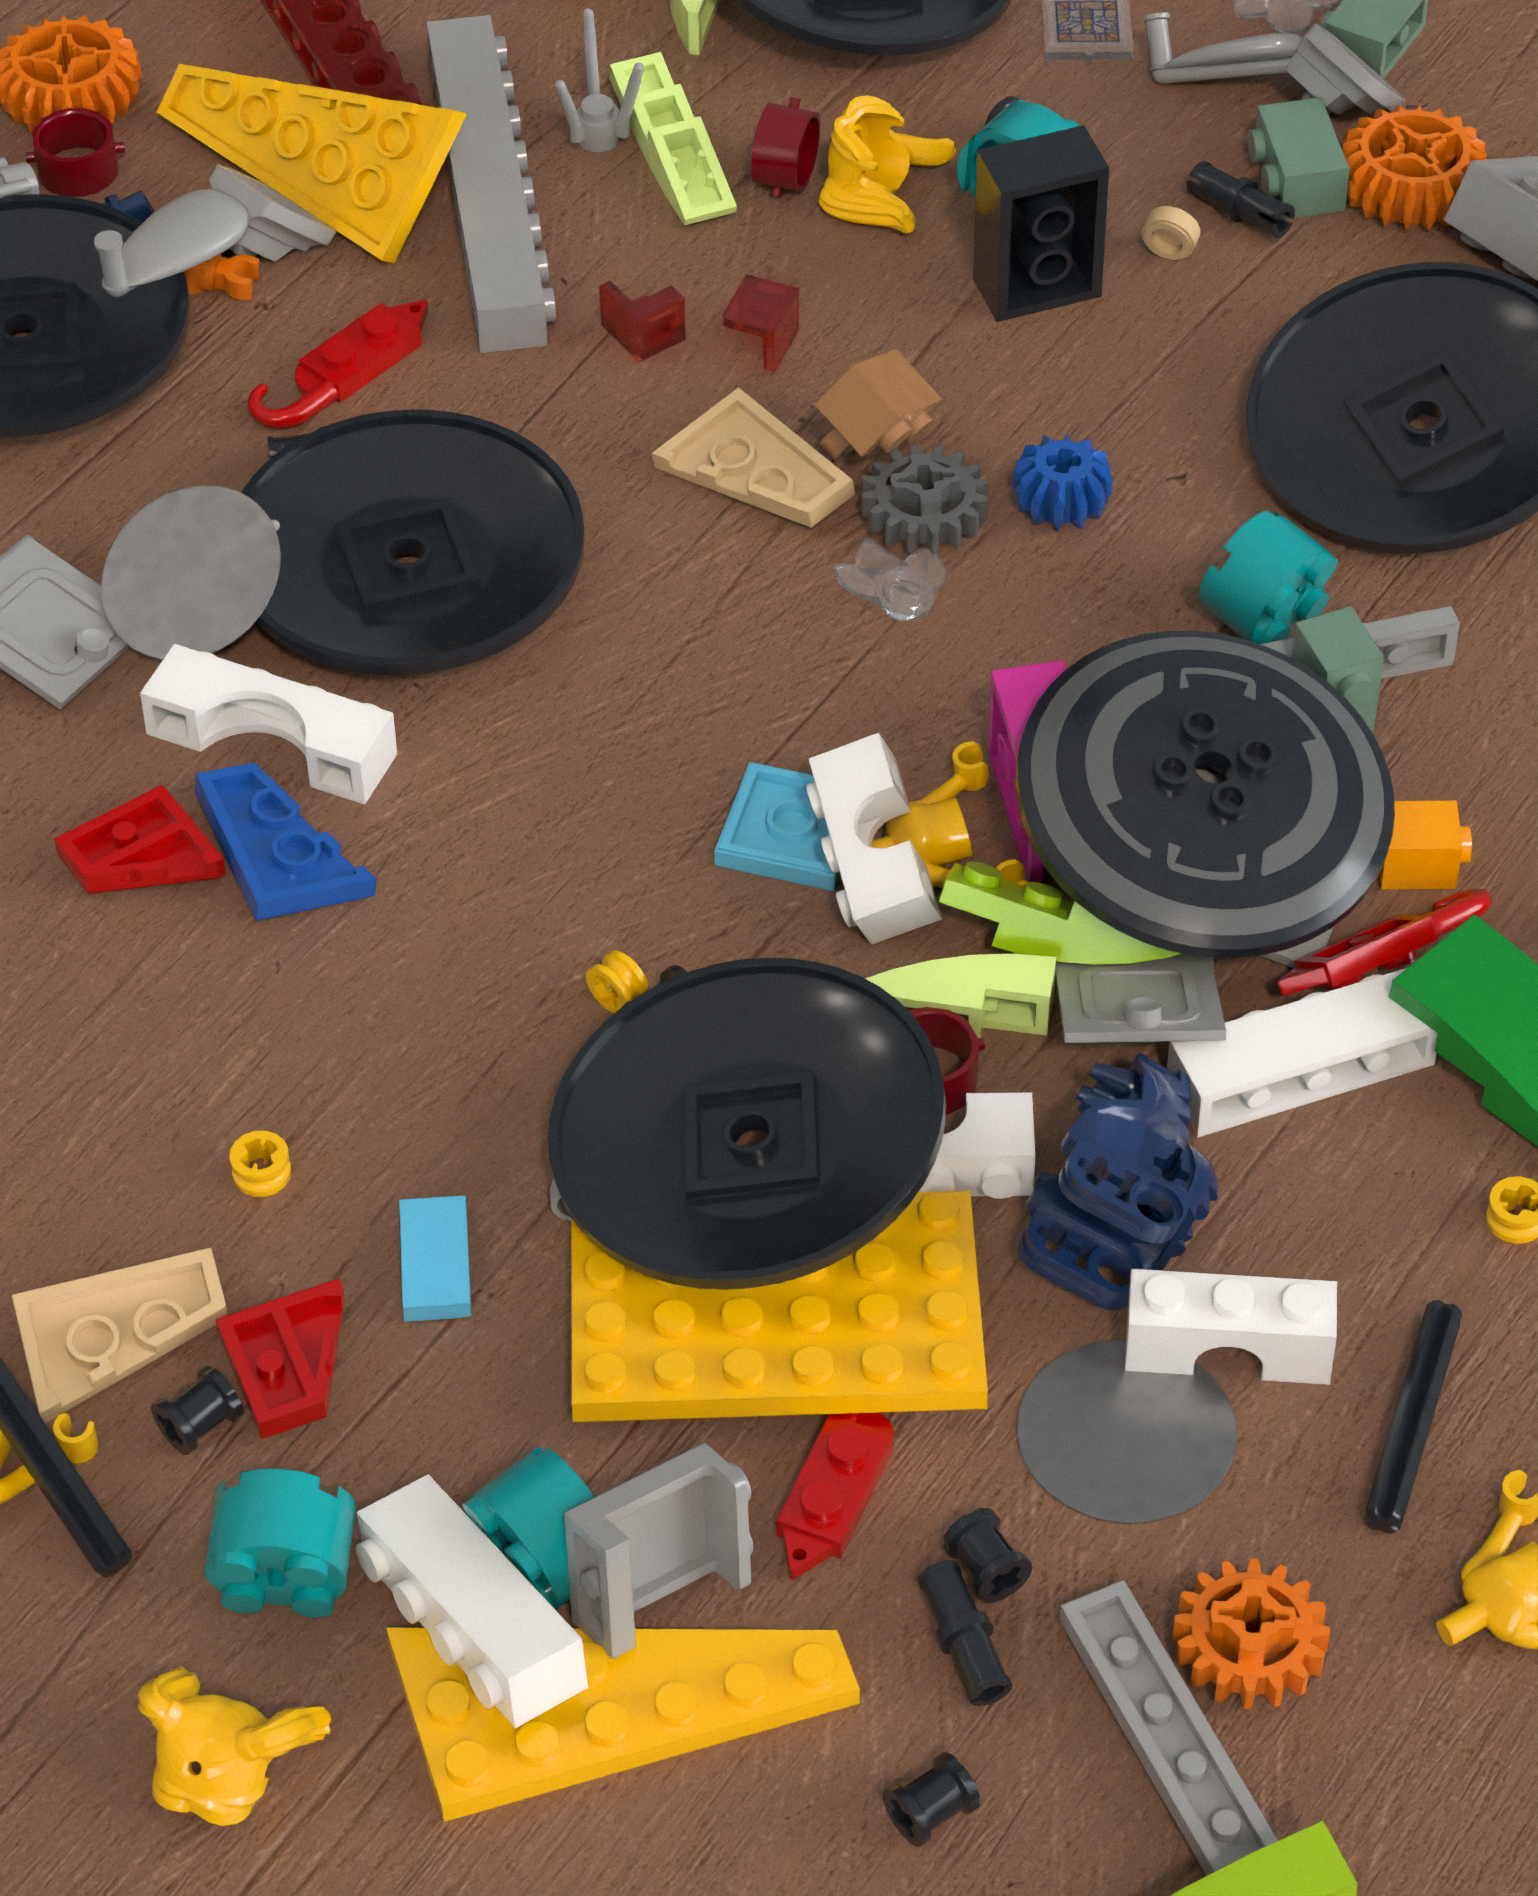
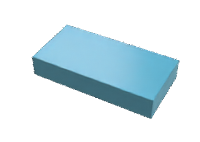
[399,1195,472,1322]

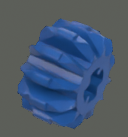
[1012,432,1113,532]

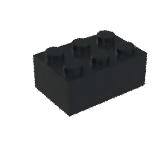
[973,125,1109,322]

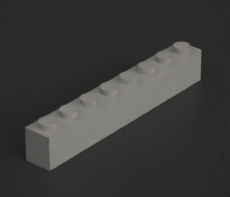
[426,15,556,353]

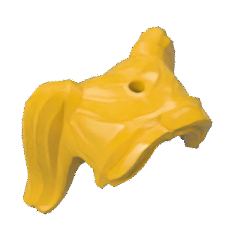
[818,95,956,234]
[138,1665,332,1826]

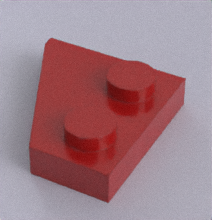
[54,784,226,894]
[216,1278,345,1439]

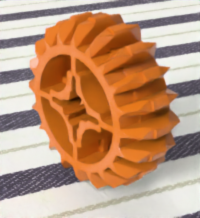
[0,14,142,133]
[1342,104,1487,231]

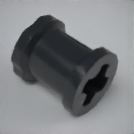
[151,1366,244,1455]
[943,1508,1033,1603]
[883,1752,980,1847]

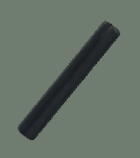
[1364,1300,1462,1534]
[0,1358,132,1578]

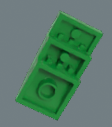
[1389,914,1538,1147]

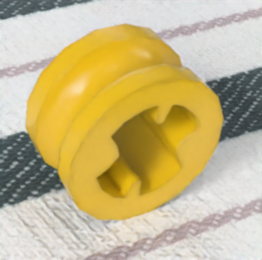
[585,950,649,1014]
[229,1131,291,1197]
[1486,1176,1538,1244]

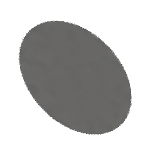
[101,485,281,660]
[1017,1340,1237,1523]

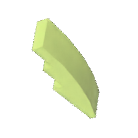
[609,52,737,225]

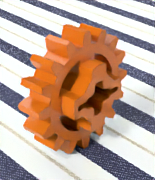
[1172,1558,1330,1710]

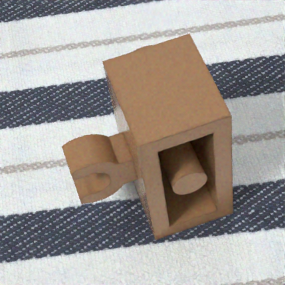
[815,349,943,460]

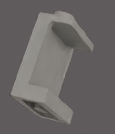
[564,1443,753,1659]

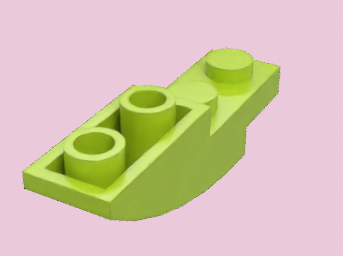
[939,861,1183,965]

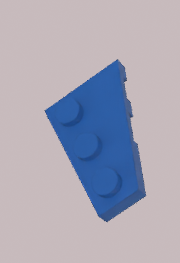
[194,762,377,921]

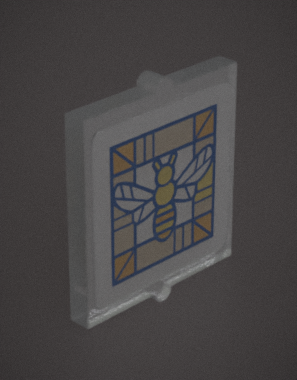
[1041,0,1134,64]

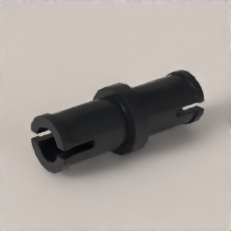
[1186,161,1295,238]
[917,1560,1013,1706]

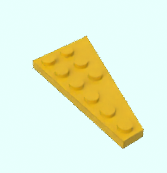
[156,64,467,264]
[386,1627,860,1822]

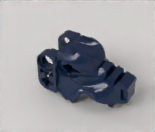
[1018,1053,1218,1310]

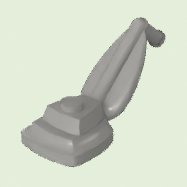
[1143,12,1406,115]
[94,164,337,297]

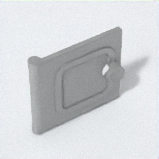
[0,535,130,710]
[1055,954,1226,1043]

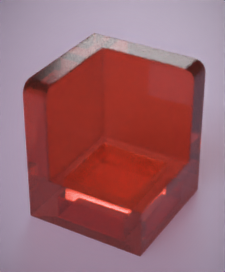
[722,274,799,371]
[599,281,686,363]

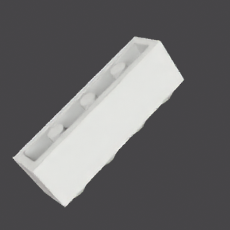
[1167,968,1438,1138]
[355,1474,588,1728]

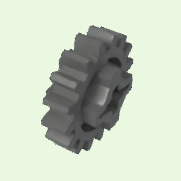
[862,444,989,554]

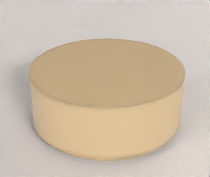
[1141,206,1201,260]

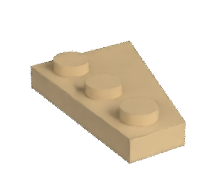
[651,387,855,528]
[12,1248,227,1424]

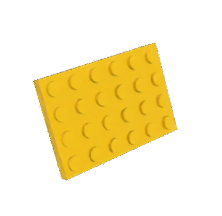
[571,1191,988,1422]

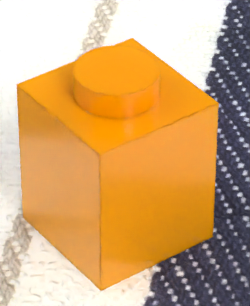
[1379,800,1472,890]

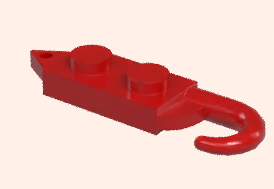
[247,300,428,429]
[1277,889,1492,996]
[776,1412,894,1580]

